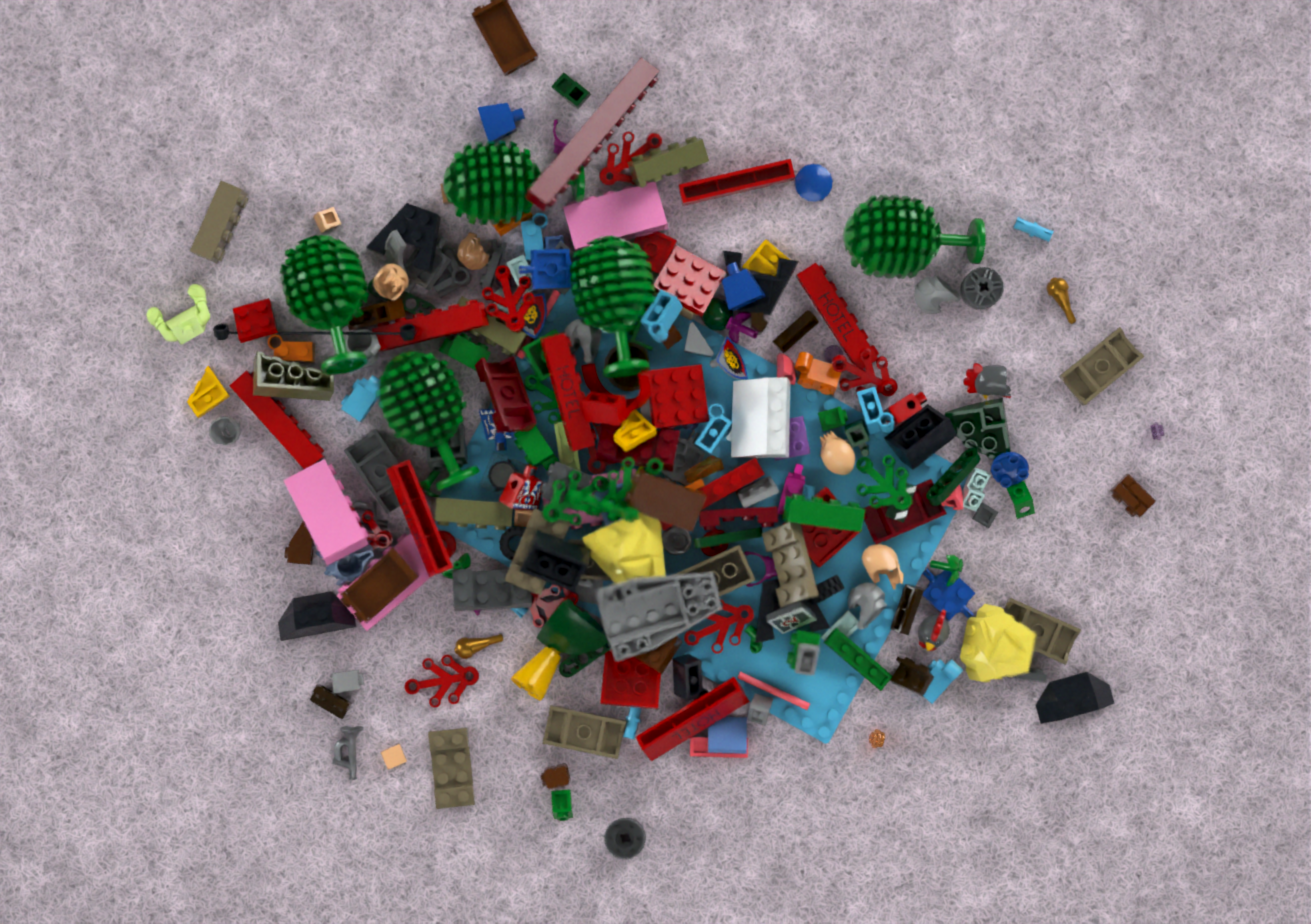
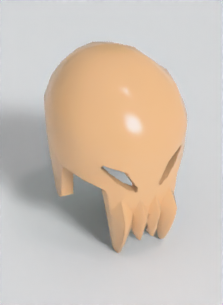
[373,263,409,301]
[820,430,855,475]
[861,544,904,590]

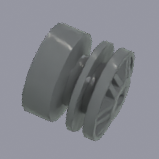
[960,267,1004,310]
[604,818,646,859]

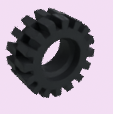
[499,527,525,560]
[811,575,845,605]

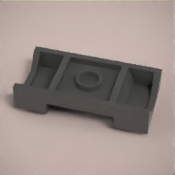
[343,429,400,514]
[452,569,532,611]

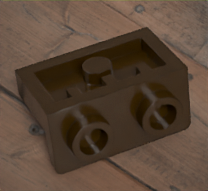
[890,656,934,697]
[310,683,352,719]

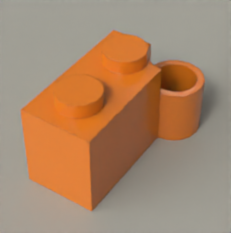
[268,334,315,363]
[795,352,841,395]

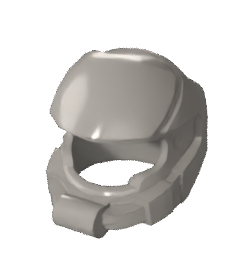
[914,275,961,314]
[563,319,602,364]
[344,329,381,369]
[848,583,887,629]

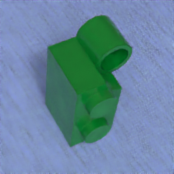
[438,333,491,371]
[514,425,560,471]

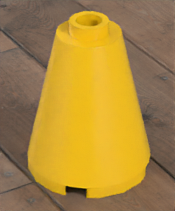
[511,647,561,701]

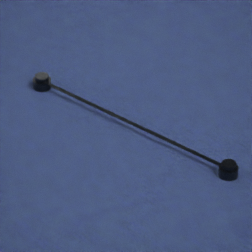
[213,324,416,341]

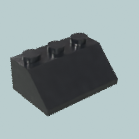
[884,404,957,470]
[520,530,591,592]

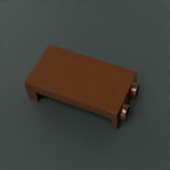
[472,0,538,76]
[624,469,707,532]
[340,548,419,623]

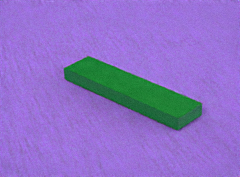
[823,628,892,691]

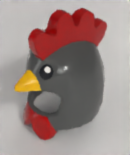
[963,363,1011,399]
[918,609,950,651]

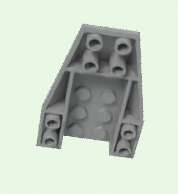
[597,572,722,661]

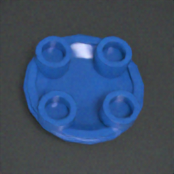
[795,164,833,202]
[991,452,1029,488]

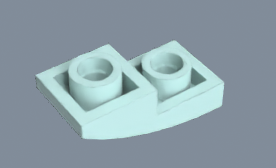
[962,467,991,511]

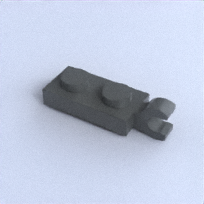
[480,239,507,290]

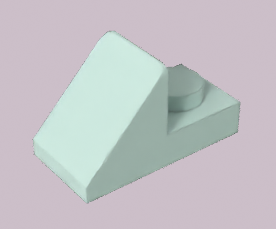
[506,254,535,295]

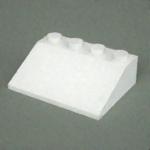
[731,378,790,458]

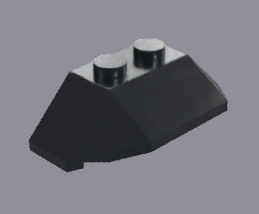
[278,591,356,641]
[1035,672,1114,724]

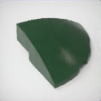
[945,398,1011,459]
[536,599,608,655]

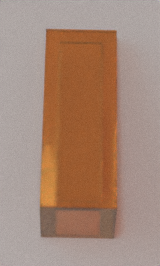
[684,455,724,484]

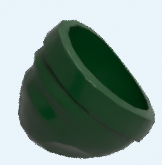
[701,298,733,331]

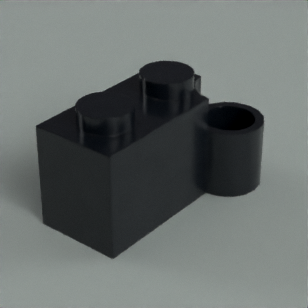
[672,654,709,701]

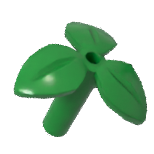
[419,470,441,498]
[441,553,471,579]
[930,555,963,586]

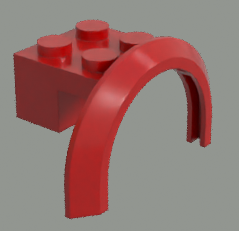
[581,363,651,426]

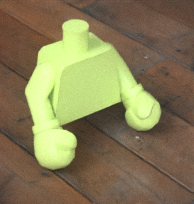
[146,284,210,345]

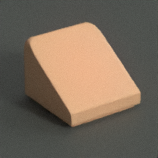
[313,207,341,233]
[514,509,533,527]
[381,744,407,770]

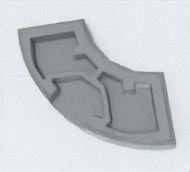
[385,230,407,271]

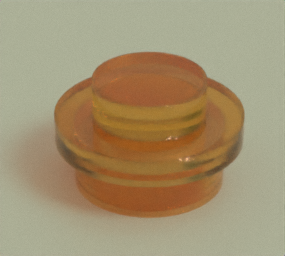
[869,729,885,748]

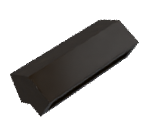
[772,310,819,354]
[750,313,768,336]
[890,584,924,635]

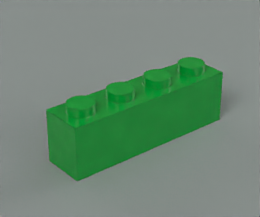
[782,494,865,532]

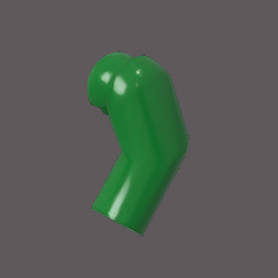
[744,624,763,653]

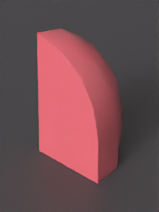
[777,353,796,385]
[941,482,963,510]

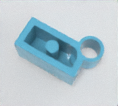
[521,213,548,262]
[641,290,683,342]
[341,375,380,423]
[857,387,895,435]
[695,404,732,455]
[923,659,963,704]

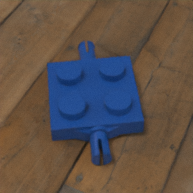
[519,249,572,289]
[922,568,976,621]

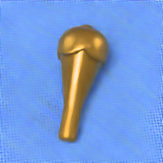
[1046,277,1076,324]
[454,634,503,659]

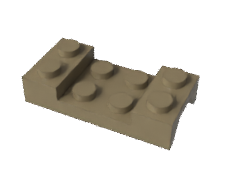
[1059,327,1144,406]
[504,509,570,595]
[762,522,819,608]
[1004,598,1081,665]
[542,705,626,759]
[428,727,475,809]

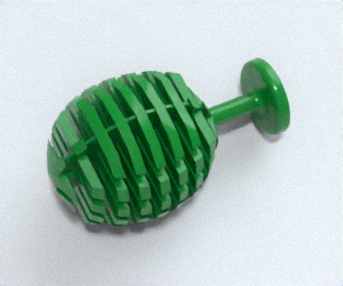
[443,141,585,225]
[843,195,986,279]
[279,235,369,375]
[570,235,655,378]
[375,351,480,491]

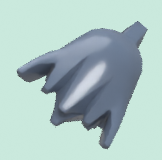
[316,545,374,586]

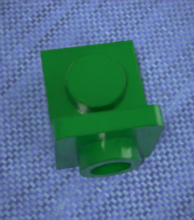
[817,406,848,432]
[551,790,573,821]

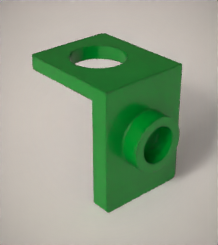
[629,321,653,351]
[1006,481,1035,519]

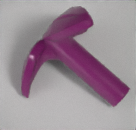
[726,312,758,344]

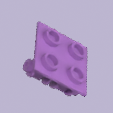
[775,416,811,461]

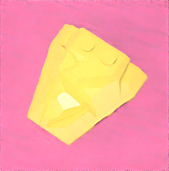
[582,513,666,584]
[960,604,1036,683]

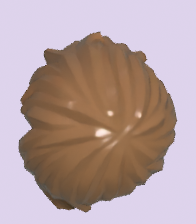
[457,232,490,270]

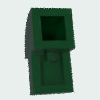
[551,72,591,109]

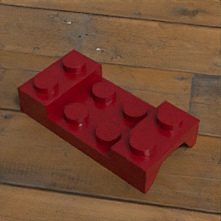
[475,357,537,433]
[597,423,680,472]
[864,479,947,544]
[699,506,778,530]

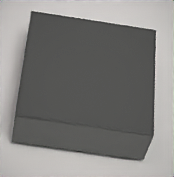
[972,502,998,529]

